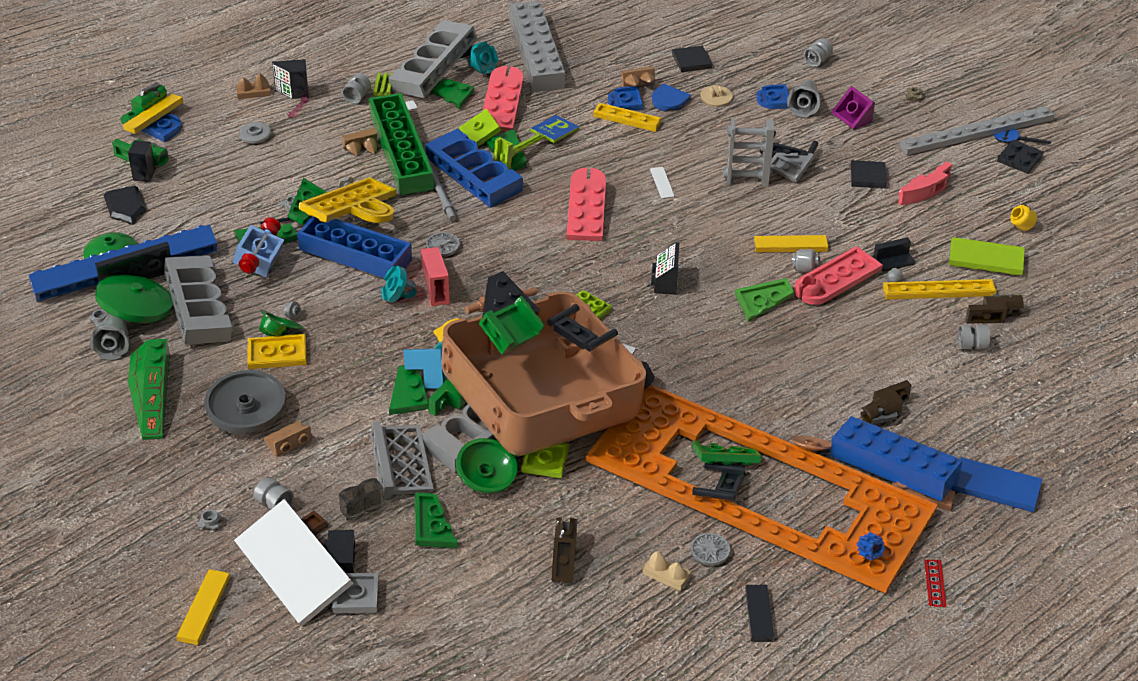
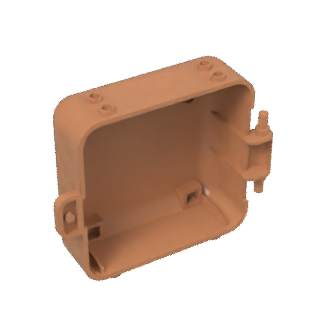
[441,287,646,456]

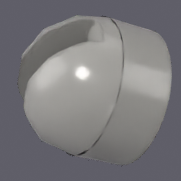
[886,268,903,282]

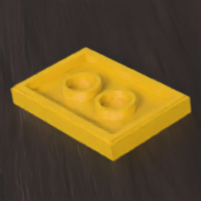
[247,334,307,369]

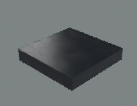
[672,45,712,72]
[850,160,887,188]

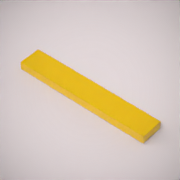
[883,279,997,300]

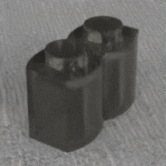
[339,478,384,520]

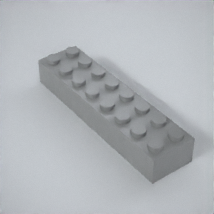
[509,1,565,92]

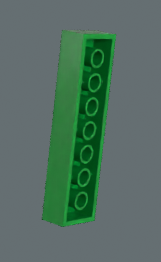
[369,93,434,195]

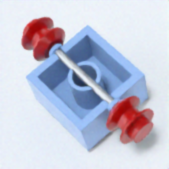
[232,217,284,277]

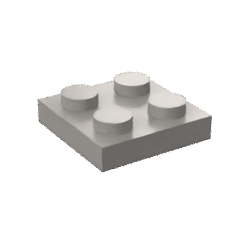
[332,573,379,613]

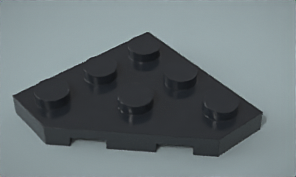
[481,271,540,319]

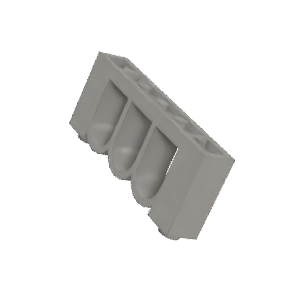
[388,20,477,98]
[164,255,234,345]
[422,404,499,473]

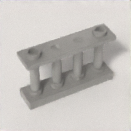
[723,119,775,186]

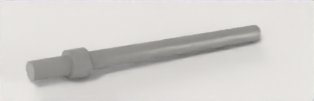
[426,155,456,221]

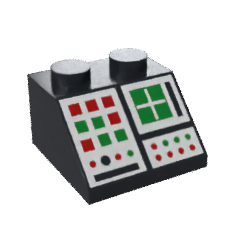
[272,59,309,99]
[651,243,680,295]

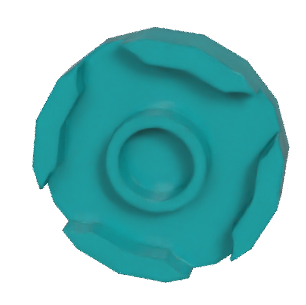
[466,41,498,75]
[381,266,417,303]

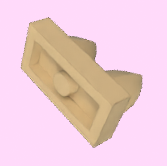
[643,551,691,591]

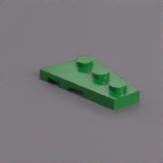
[692,440,761,465]

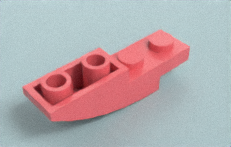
[898,161,952,205]

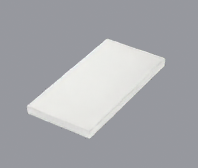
[234,499,354,626]

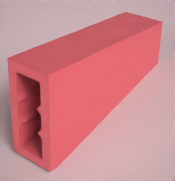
[420,247,450,306]

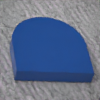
[652,83,691,111]
[756,84,789,109]
[608,86,643,111]
[141,113,182,142]

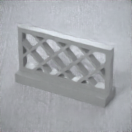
[370,422,433,500]

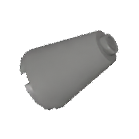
[787,79,821,117]
[89,314,129,360]

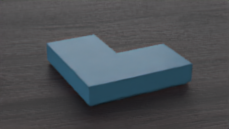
[403,348,445,388]

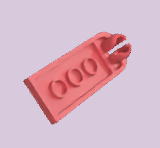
[483,66,523,132]
[567,168,606,241]
[794,246,883,305]

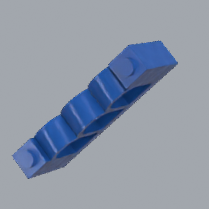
[425,128,523,208]

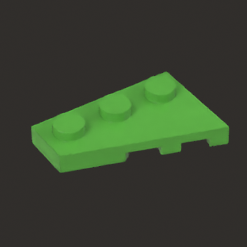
[734,278,794,322]

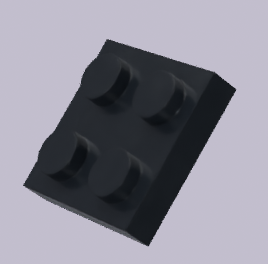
[997,140,1044,174]

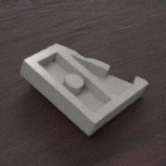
[770,153,815,183]

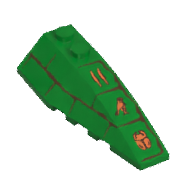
[128,339,170,440]

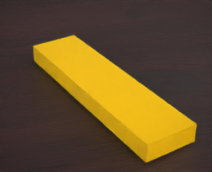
[123,94,184,134]
[593,103,662,132]
[754,235,828,252]
[176,569,230,645]

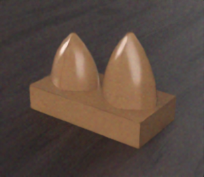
[621,66,655,87]
[236,73,271,99]
[342,128,378,155]

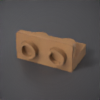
[264,421,312,457]

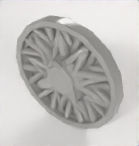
[239,122,271,144]
[426,232,460,256]
[690,533,731,566]

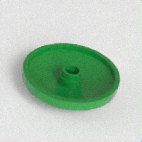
[95,275,173,323]

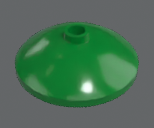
[83,232,138,259]
[456,438,517,494]

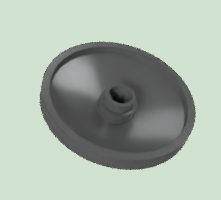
[205,370,286,433]

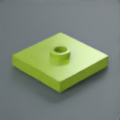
[459,109,501,147]
[521,443,569,478]

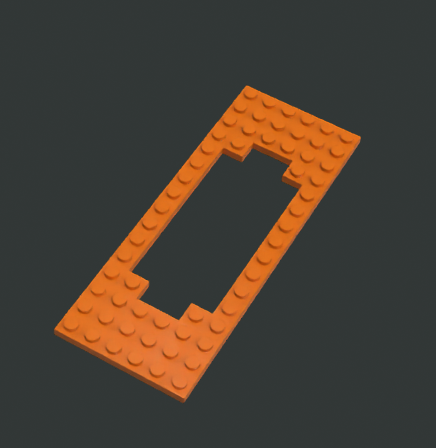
[586,385,938,593]

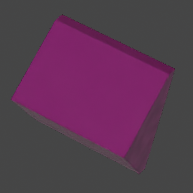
[831,85,875,130]

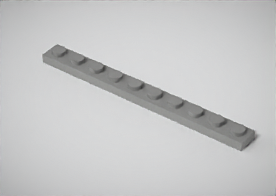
[899,106,1055,155]

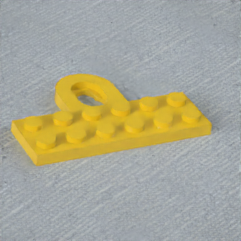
[299,177,396,223]

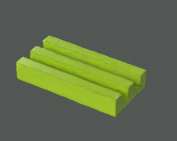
[373,72,393,97]

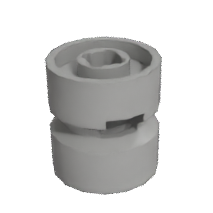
[803,38,833,67]
[342,73,371,104]
[958,325,990,349]
[253,476,294,510]

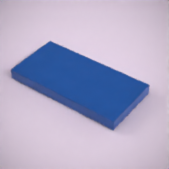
[952,457,1042,512]

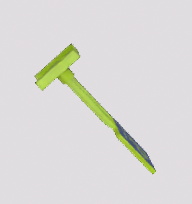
[493,115,579,170]

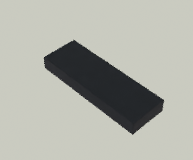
[745,585,774,642]

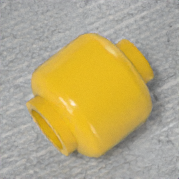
[1010,205,1037,231]

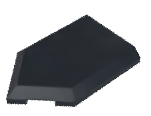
[103,185,146,225]

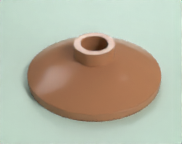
[792,436,832,454]

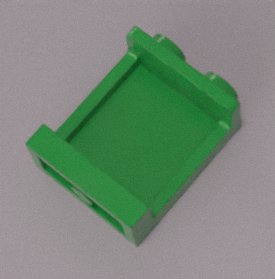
[479,296,545,355]

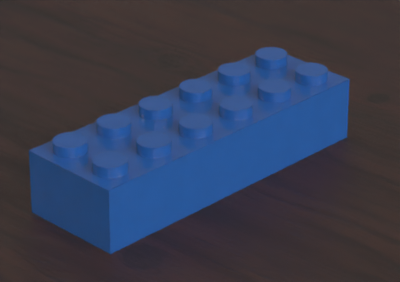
[297,216,412,278]
[830,416,962,501]

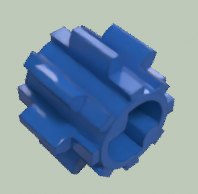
[857,532,885,561]

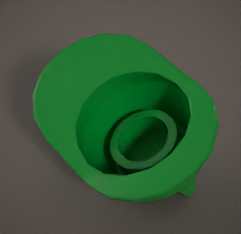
[259,309,303,337]

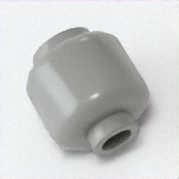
[792,249,820,273]

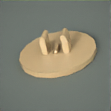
[700,85,733,107]

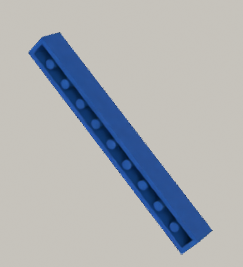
[29,224,217,302]

